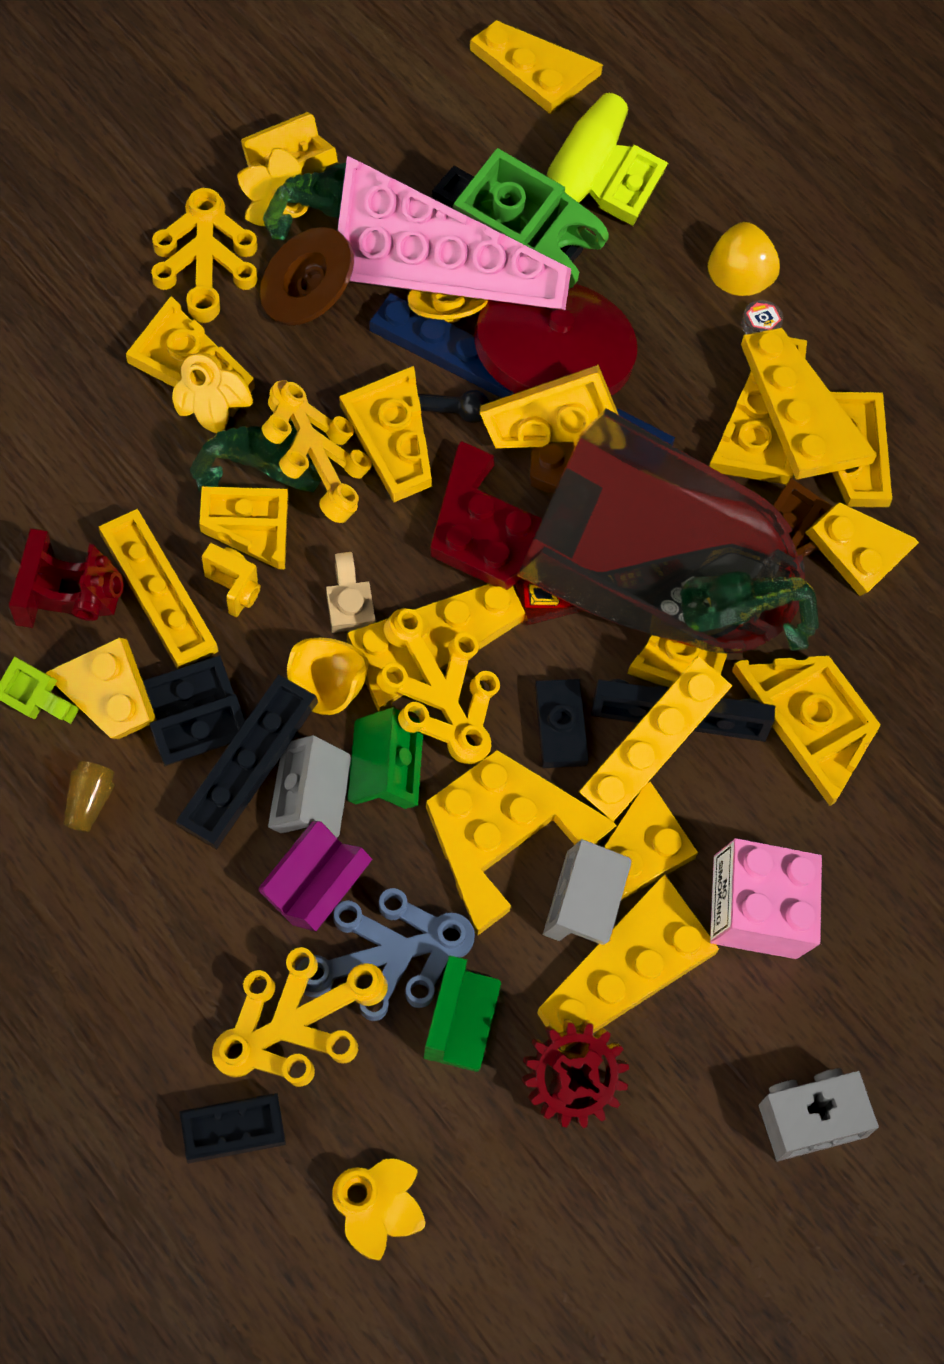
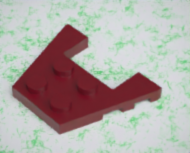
[430,441,596,590]

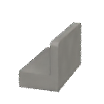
[268,735,351,838]
[542,839,631,945]

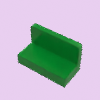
[348,707,423,809]
[424,955,501,1072]

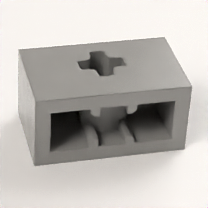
[758,1068,879,1161]

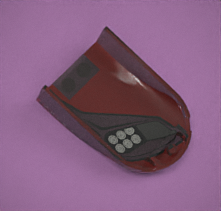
[517,408,805,654]

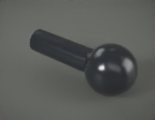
[418,390,490,423]

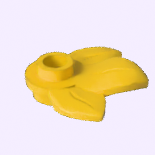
[237,147,311,226]
[172,352,253,434]
[332,1159,426,1261]

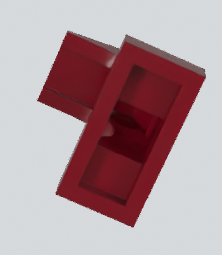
[9,528,124,628]

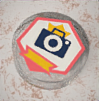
[741,300,783,334]

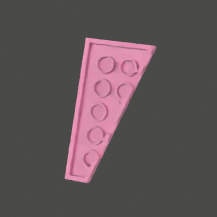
[338,156,571,310]

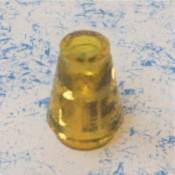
[63,761,115,833]

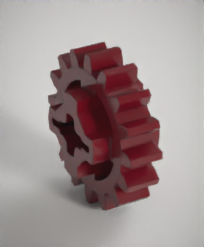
[522,1019,629,1128]

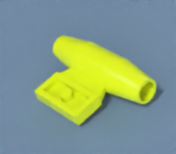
[546,93,668,226]

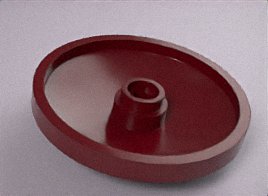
[475,284,638,396]

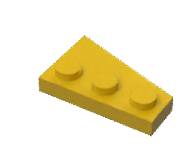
[831,392,892,507]

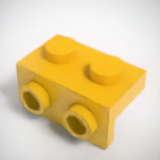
[241,112,338,177]

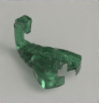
[263,163,346,240]
[190,421,322,492]
[680,571,819,651]

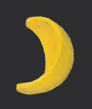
[708,222,780,296]
[287,637,369,715]

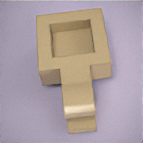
[326,552,375,633]

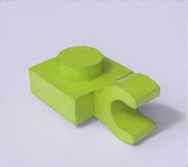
[0,656,80,724]

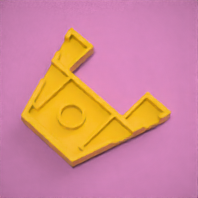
[426,750,617,936]

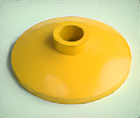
[408,290,488,323]

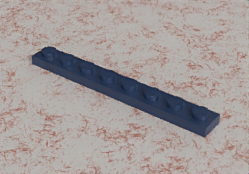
[370,293,675,471]

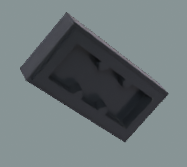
[535,679,589,768]
[179,1093,286,1164]

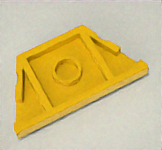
[732,656,881,806]

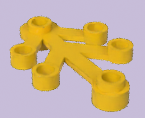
[151,188,257,323]
[262,380,372,523]
[377,608,500,764]
[212,947,388,1087]

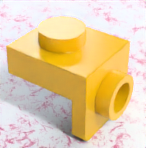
[202,543,261,618]

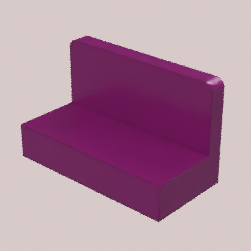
[259,820,373,931]

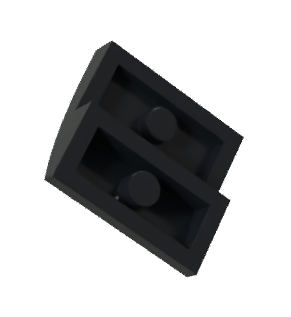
[143,655,245,767]

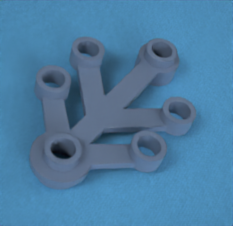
[296,888,475,1021]

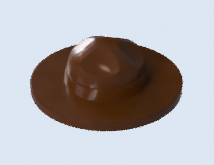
[260,227,354,326]

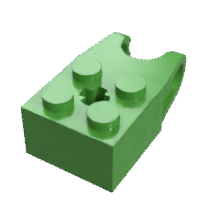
[453,148,609,289]

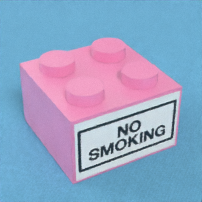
[710,838,822,959]

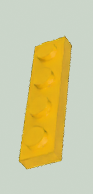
[98,509,218,669]
[578,656,733,822]

